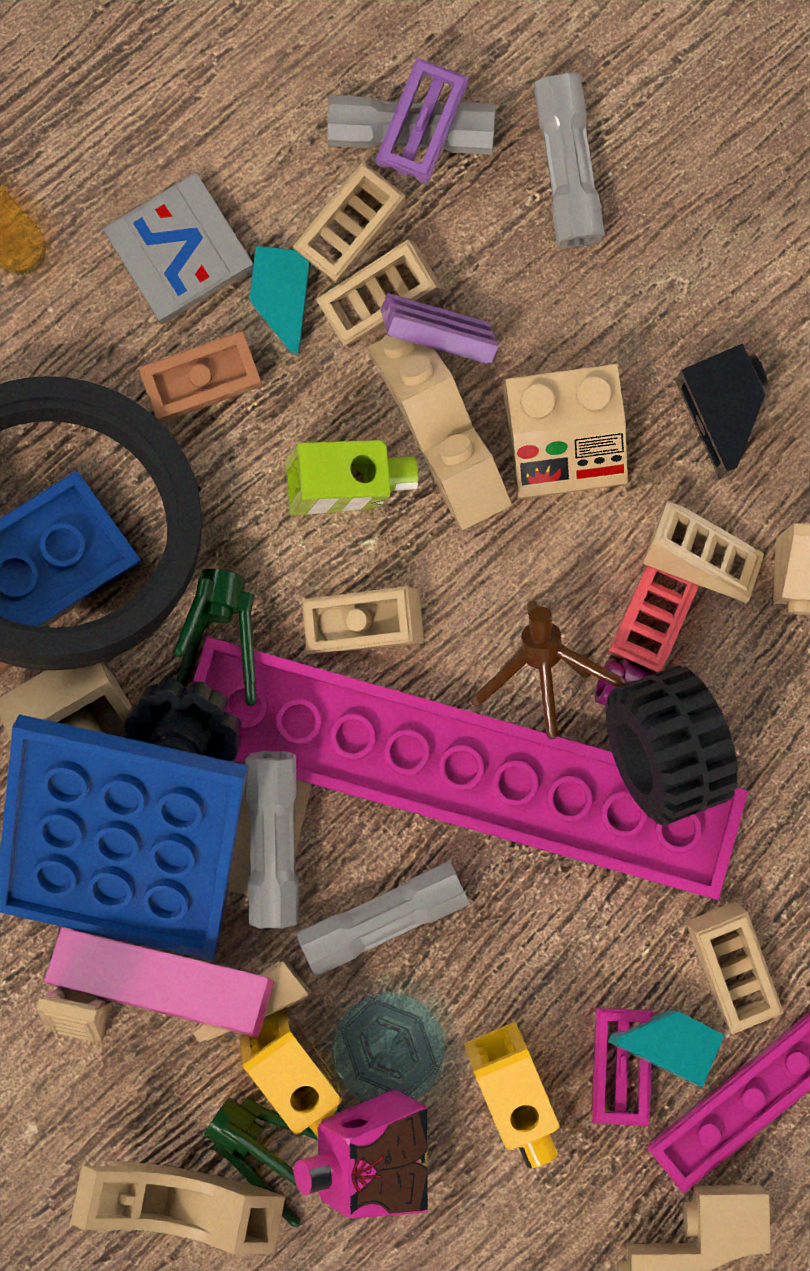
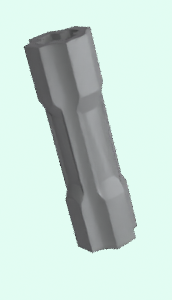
[534,73,605,249]
[328,95,495,155]
[245,751,299,929]
[296,861,470,977]

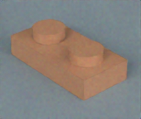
[138,331,263,423]

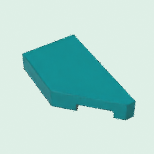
[249,246,311,356]
[608,1010,724,1087]

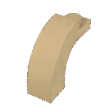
[70,1161,285,1255]

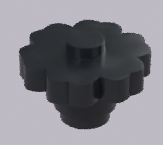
[124,678,242,761]

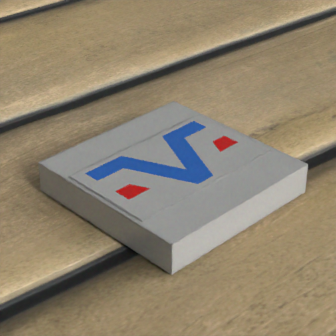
[102,172,254,325]

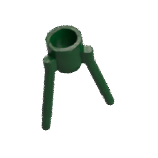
[174,569,257,706]
[204,1097,318,1228]

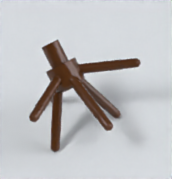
[471,600,626,740]

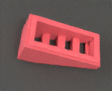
[606,565,699,674]

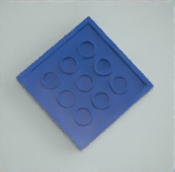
[0,714,248,961]

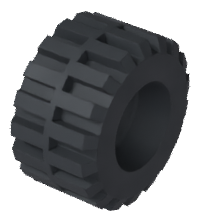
[606,665,738,825]

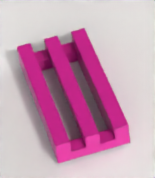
[591,1007,654,1126]

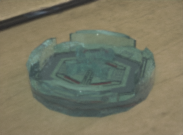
[333,991,445,1101]

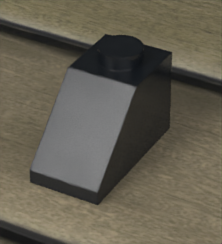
[675,343,768,480]

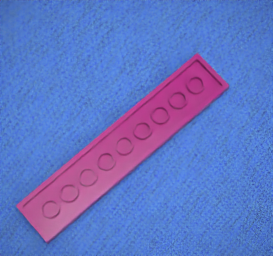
[193,636,748,900]

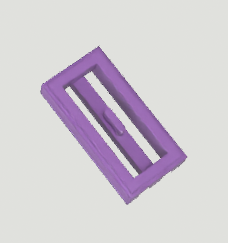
[376,58,469,185]
[381,293,498,364]

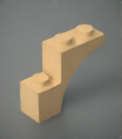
[367,334,512,531]
[616,1185,771,1271]

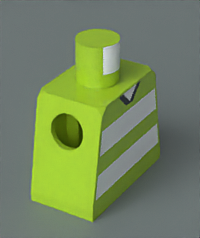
[285,440,418,516]

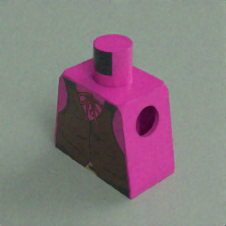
[294,1090,428,1218]

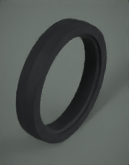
[0,376,202,671]

